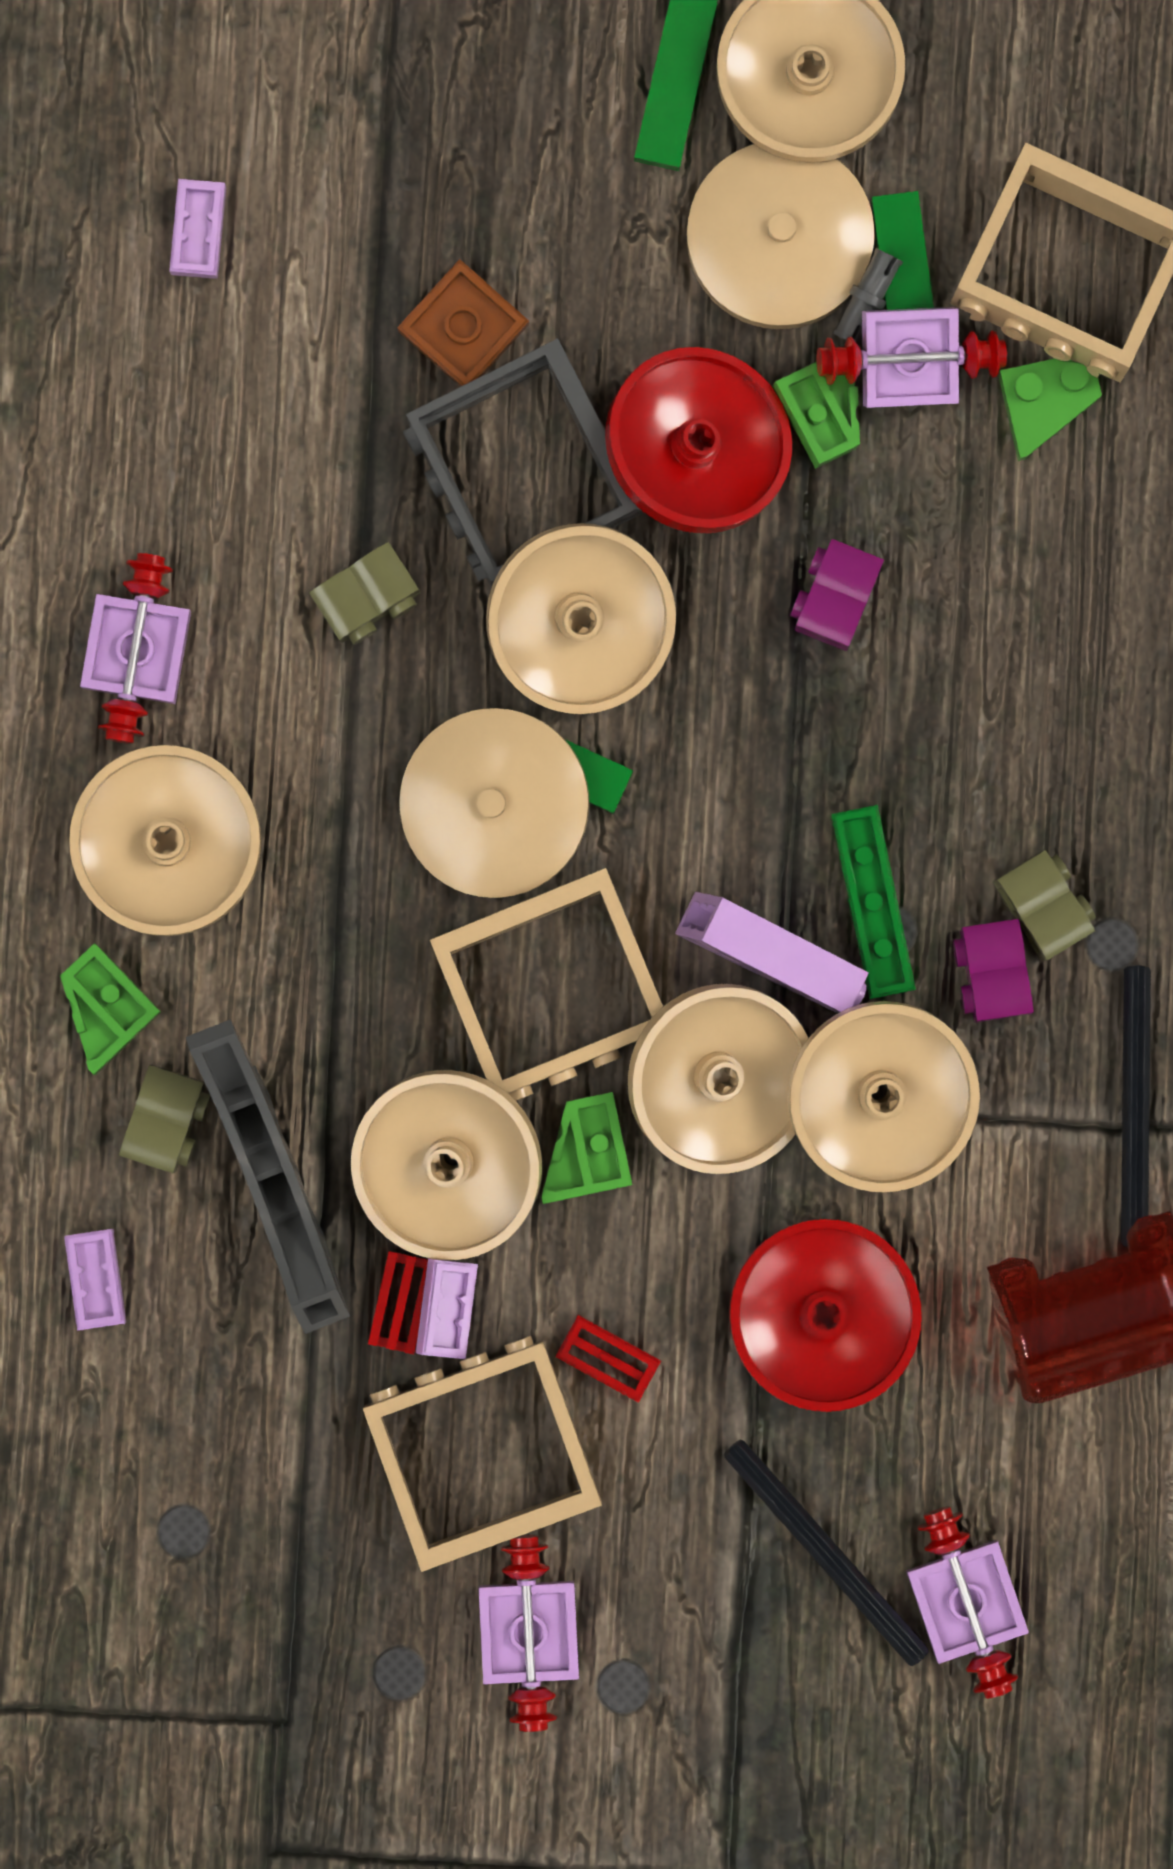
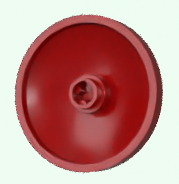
[605,347,792,533]
[729,1219,922,1412]

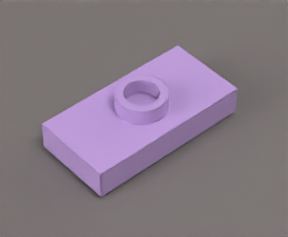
[170,179,226,279]
[64,1229,126,1331]
[416,1258,478,1359]

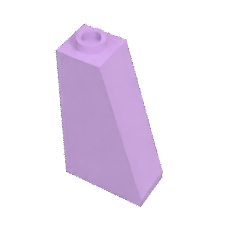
[675,892,869,1013]

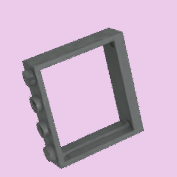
[403,338,643,588]

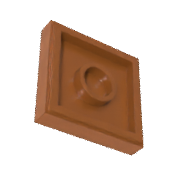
[397,259,529,387]

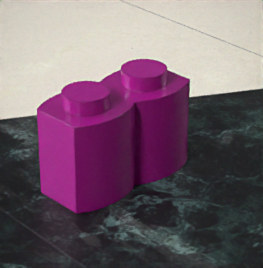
[790,539,884,652]
[953,919,1034,1023]

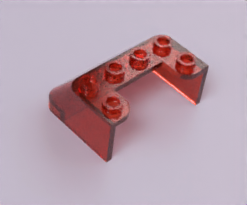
[987,1211,1173,1403]

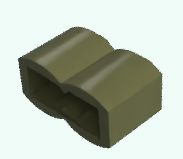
[309,542,421,645]
[992,850,1096,962]
[119,1064,211,1173]

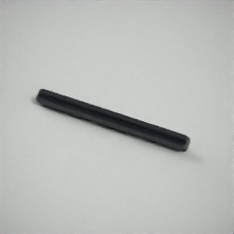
[1121,965,1151,1248]
[724,1439,929,1666]

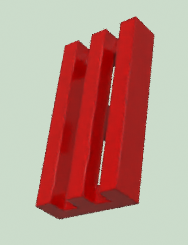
[368,1251,428,1355]
[555,1314,661,1403]

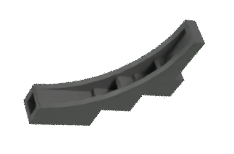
[186,1019,350,1334]

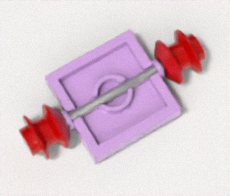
[816,307,1007,408]
[80,553,191,744]
[906,1506,1029,1699]
[479,1535,579,1732]

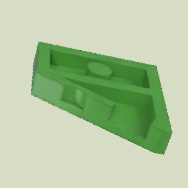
[998,358,1102,461]
[772,362,860,469]
[60,943,161,1075]
[541,1092,632,1204]

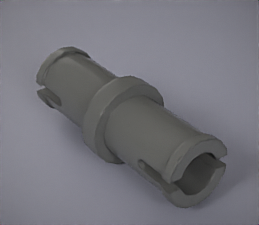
[833,248,903,347]

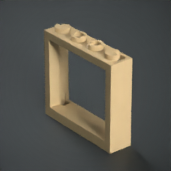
[950,143,1173,383]
[430,868,663,1101]
[363,1336,602,1572]

